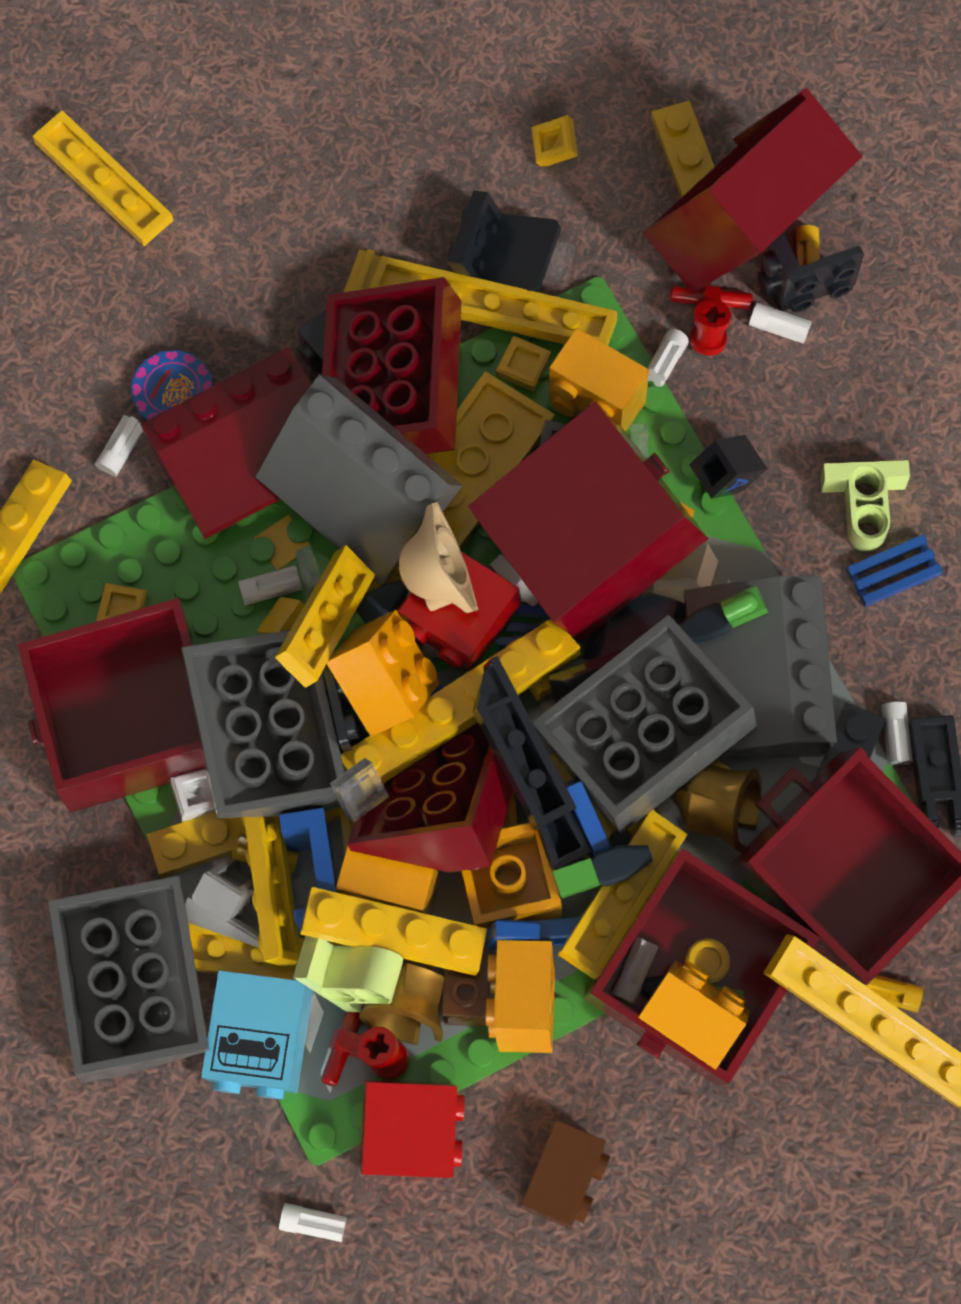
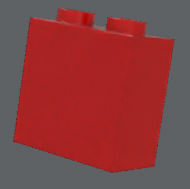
[398,552,521,670]
[360,1079,465,1178]

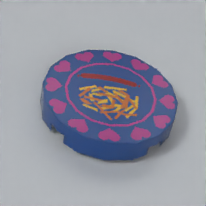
[131,350,214,421]

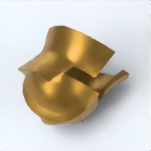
[675,759,762,853]
[359,959,444,1045]

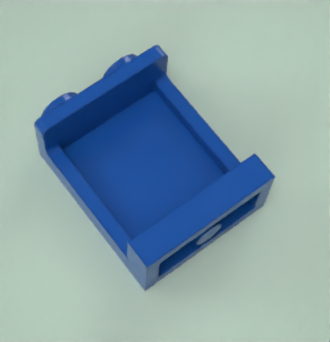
[279,808,337,937]

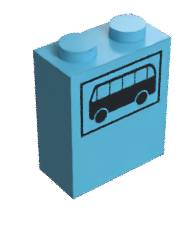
[201,971,313,1100]

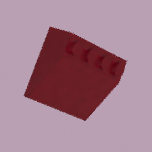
[322,277,462,454]
[140,347,312,539]
[347,722,513,872]

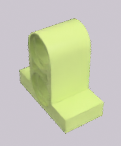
[820,460,910,552]
[293,936,404,1012]

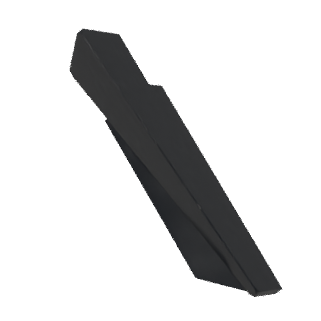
[472,656,592,871]

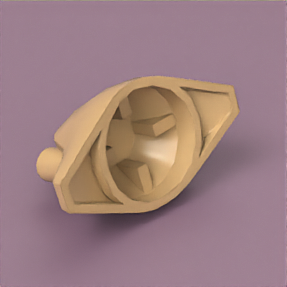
[399,502,478,613]

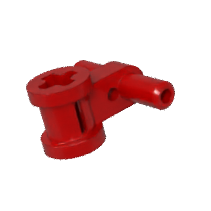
[670,285,753,356]
[321,1004,410,1087]

